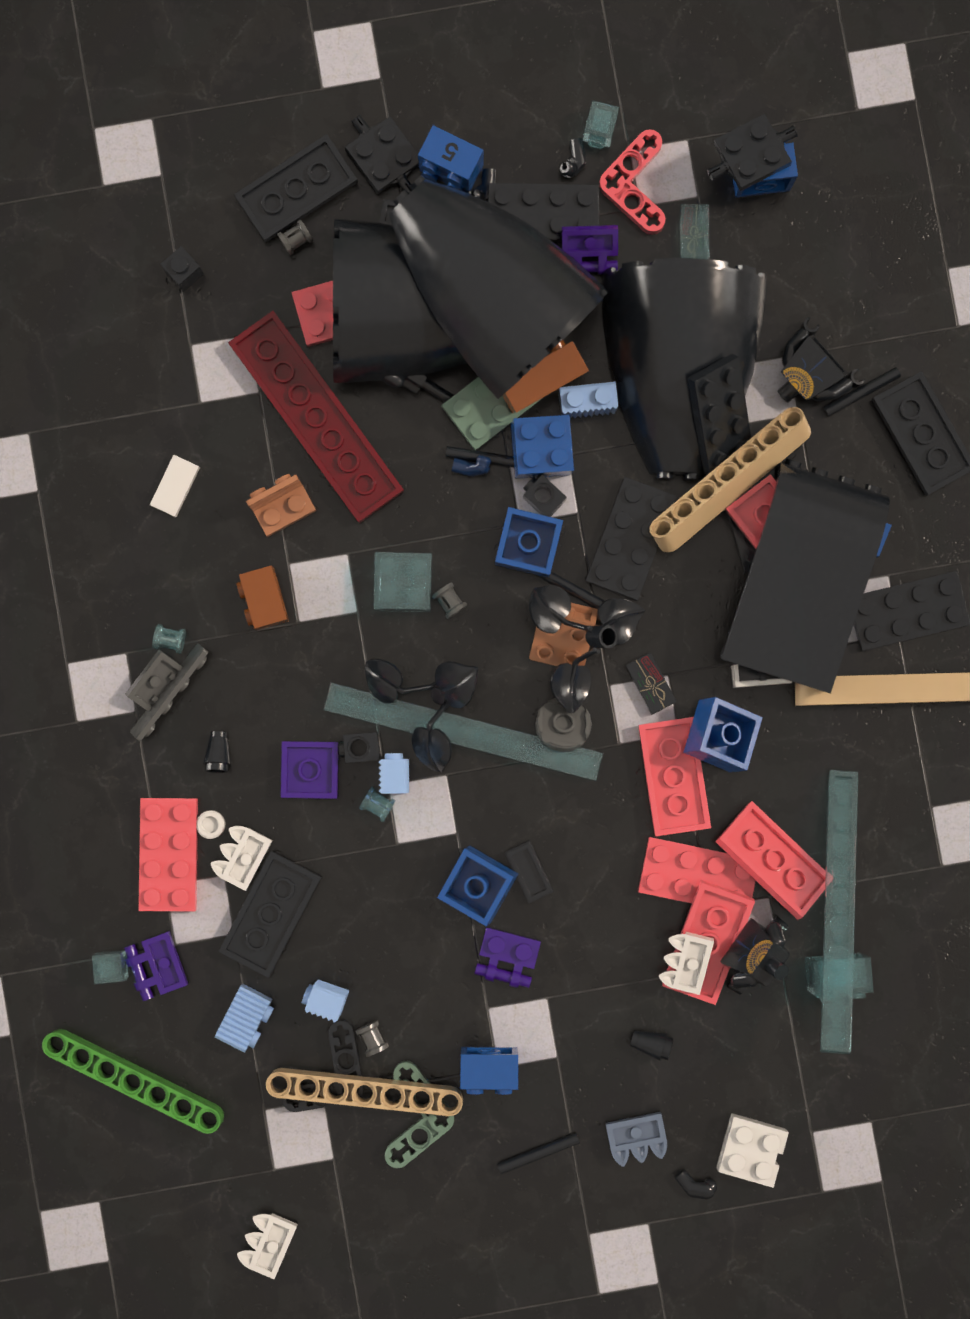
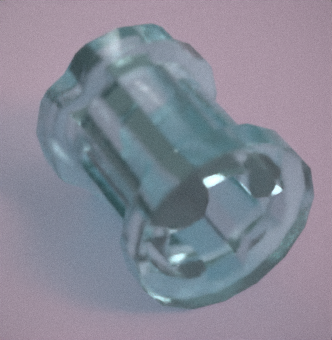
[152,624,186,654]
[359,787,396,822]

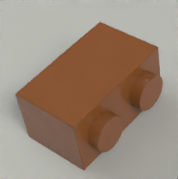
[236,565,289,630]

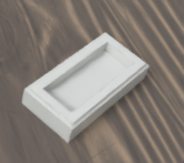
[150,455,200,517]

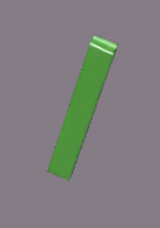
[42,1029,224,1134]

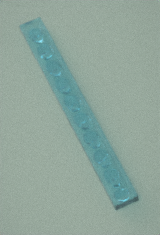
[324,683,603,781]
[820,770,858,1054]

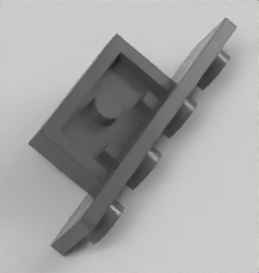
[125,643,208,741]

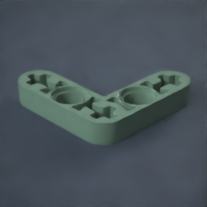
[385,1060,454,1168]

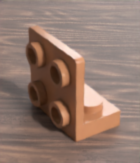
[246,474,316,537]
[529,603,598,666]

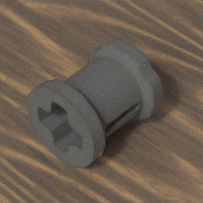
[277,219,313,255]
[431,582,467,619]
[355,1020,389,1057]

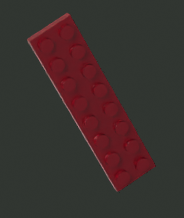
[228,311,404,523]

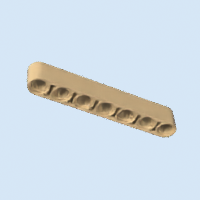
[650,407,811,552]
[795,673,970,706]
[266,1068,463,1116]

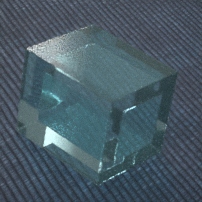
[583,101,619,148]
[92,950,129,984]

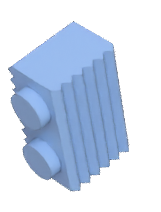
[559,382,618,418]
[379,753,409,794]
[302,980,349,1022]
[215,984,274,1053]

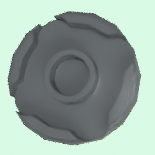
[535,698,592,752]

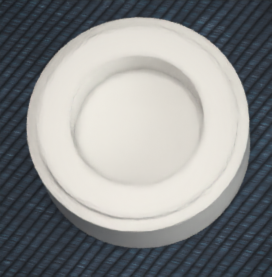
[196,810,225,839]

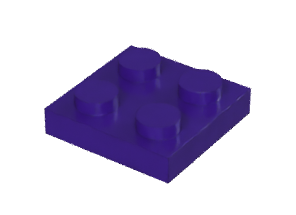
[281,741,339,799]

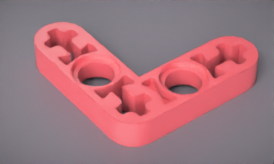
[599,129,666,235]

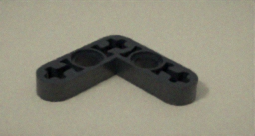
[282,1019,364,1112]

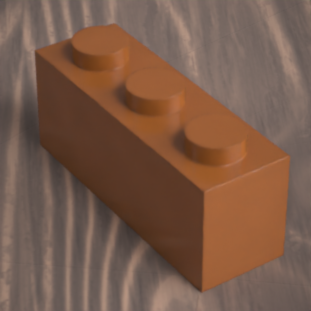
[502,340,589,414]

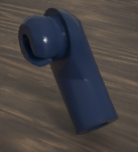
[451,455,491,477]

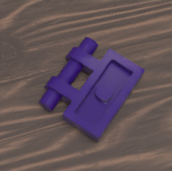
[562,225,618,275]
[475,927,541,988]
[124,931,188,1001]

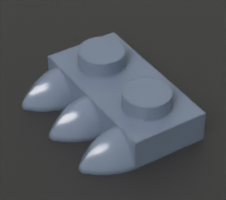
[605,1112,667,1167]

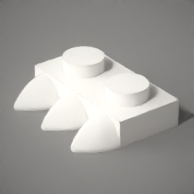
[211,826,273,891]
[659,932,714,995]
[237,1213,298,1279]

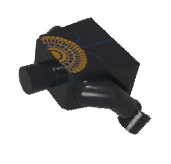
[777,317,865,403]
[720,915,789,995]

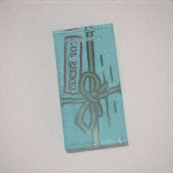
[680,204,709,259]

